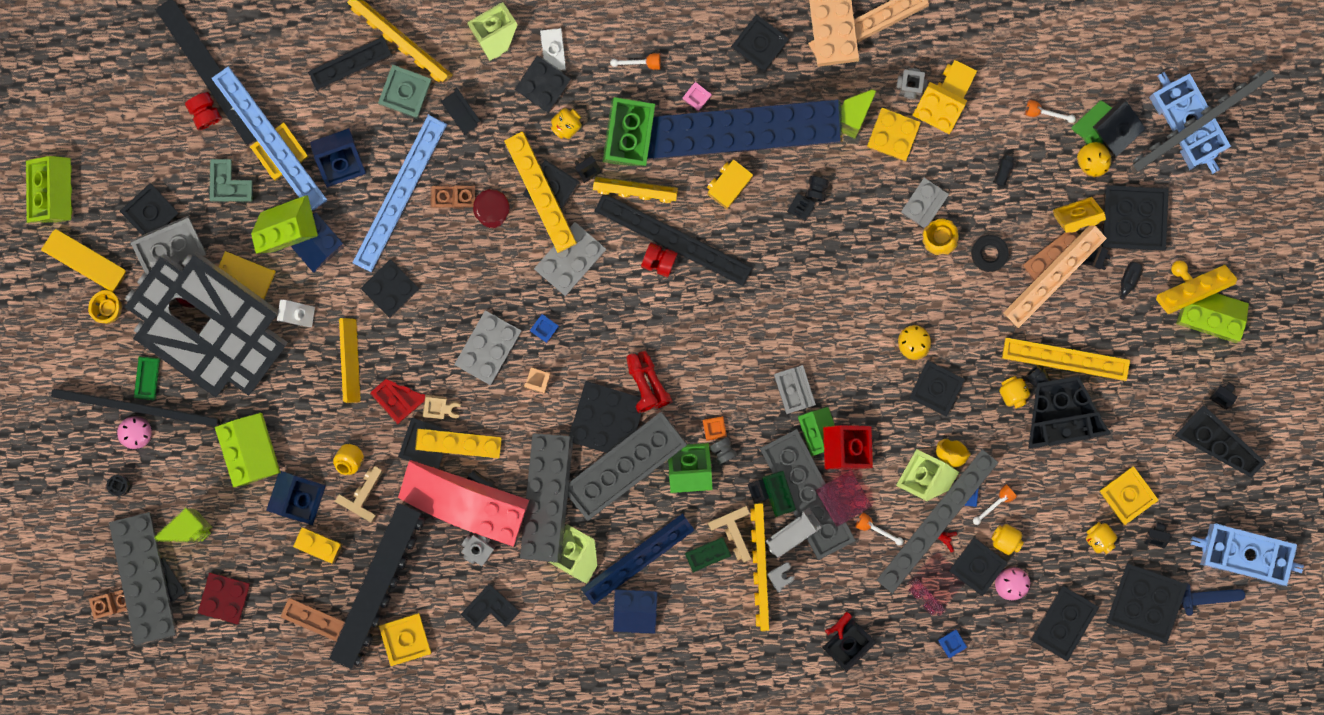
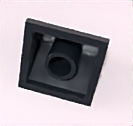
[822,619,877,672]

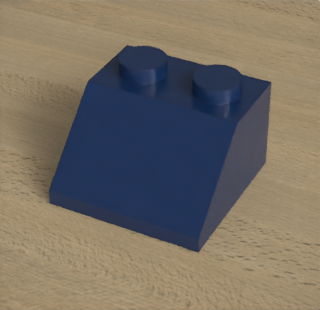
[310,128,366,187]
[291,212,345,273]
[266,471,326,525]
[613,589,657,634]

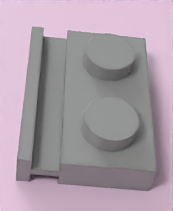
[901,178,949,228]
[774,365,816,414]

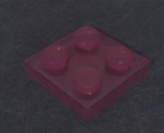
[816,470,872,527]
[908,578,946,616]

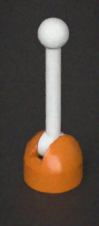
[610,53,661,70]
[1025,100,1076,123]
[973,484,1017,525]
[855,512,904,546]

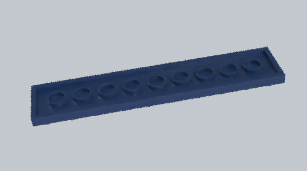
[647,100,843,160]

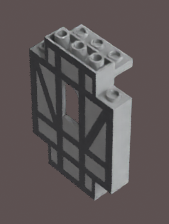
[124,252,288,398]

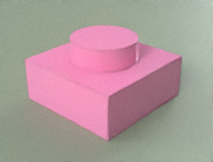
[682,82,712,112]

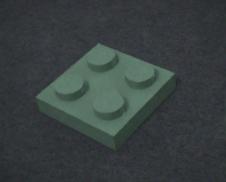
[378,65,432,119]

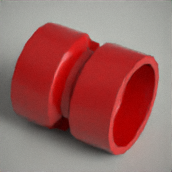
[185,92,222,131]
[641,242,678,278]

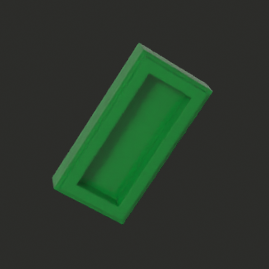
[134,356,160,400]

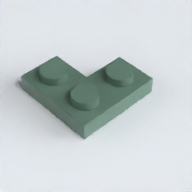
[210,159,253,202]

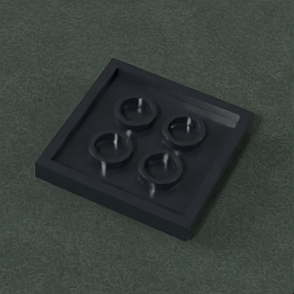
[1102,185,1169,252]
[569,381,642,453]
[1106,563,1188,644]

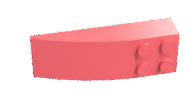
[398,460,529,546]

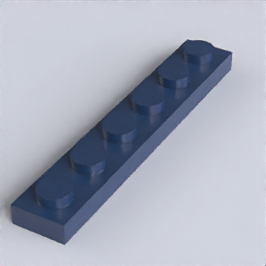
[581,513,694,605]

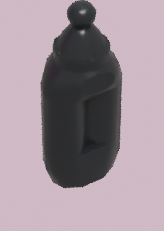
[1120,261,1143,300]

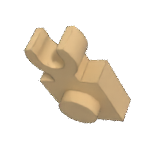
[423,394,461,419]

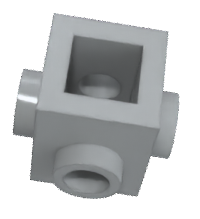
[897,68,927,99]
[461,533,495,566]

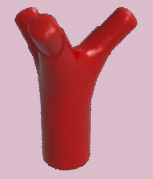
[938,531,957,552]
[825,612,852,639]

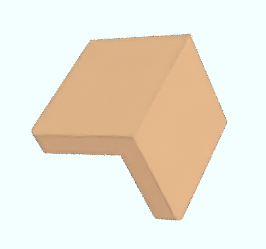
[524,368,551,394]

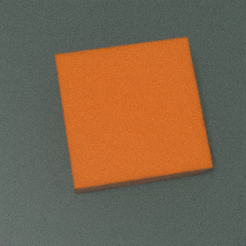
[702,416,727,441]

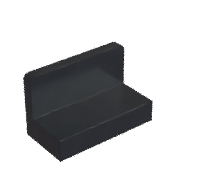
[441,87,481,136]

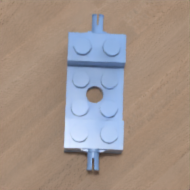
[1149,72,1231,174]
[1190,523,1304,586]

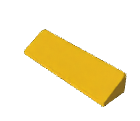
[41,229,126,292]
[339,318,360,403]

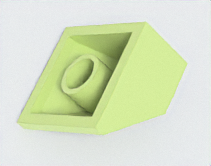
[467,2,518,61]
[896,449,959,501]
[549,524,597,584]

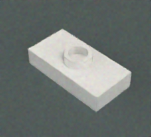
[540,28,566,71]
[277,300,315,328]

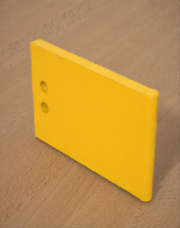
[219,251,276,300]

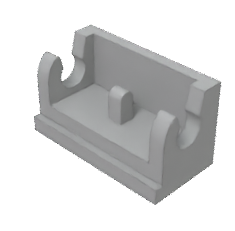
[767,562,794,592]

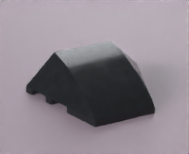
[1028,376,1111,449]

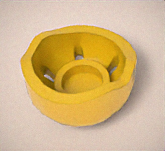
[1077,142,1111,177]
[88,290,122,324]
[898,325,931,360]
[936,439,971,467]

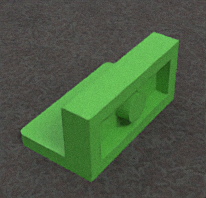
[1072,101,1112,145]
[798,407,835,456]

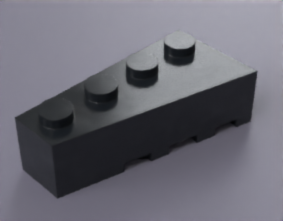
[1173,404,1266,478]

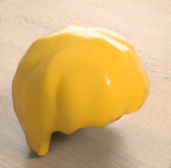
[922,218,959,255]

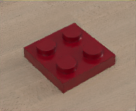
[198,573,250,625]

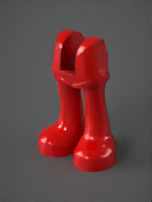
[626,351,673,413]

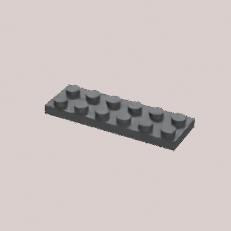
[568,411,687,521]
[760,429,856,561]
[520,433,574,563]
[109,512,177,646]

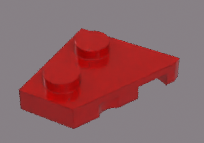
[370,379,425,425]

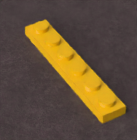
[347,0,453,82]
[504,131,577,253]
[1001,338,1130,381]
[750,504,769,631]

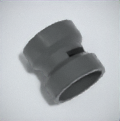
[710,437,738,465]

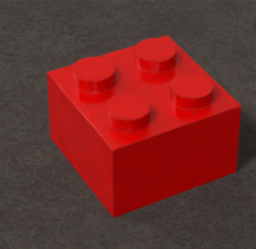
[823,425,873,470]

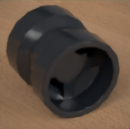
[805,176,830,202]
[106,475,131,496]

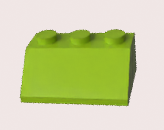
[841,90,876,138]
[26,156,72,223]
[251,195,318,254]
[1176,293,1249,343]
[215,413,281,488]
[154,508,212,542]

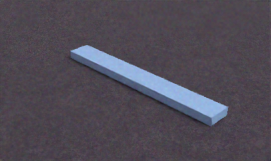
[212,66,328,211]
[353,115,447,273]

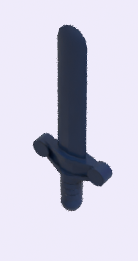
[1181,583,1245,616]

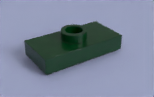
[762,470,796,517]
[685,537,731,572]

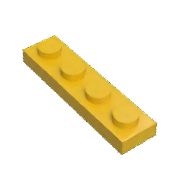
[593,177,678,203]
[415,429,501,458]

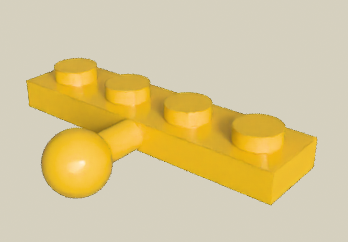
[1156,260,1237,314]

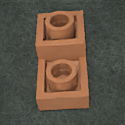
[431,186,475,208]
[89,590,127,619]

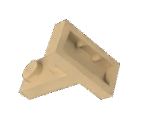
[335,466,383,523]
[708,506,751,563]

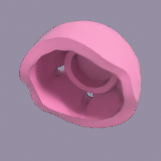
[117,416,152,449]
[995,567,1030,600]

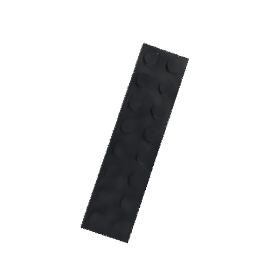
[328,503,426,670]

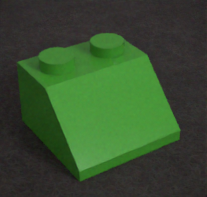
[668,443,713,493]

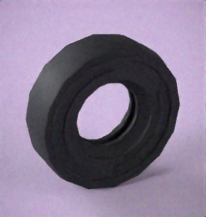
[971,235,1009,272]

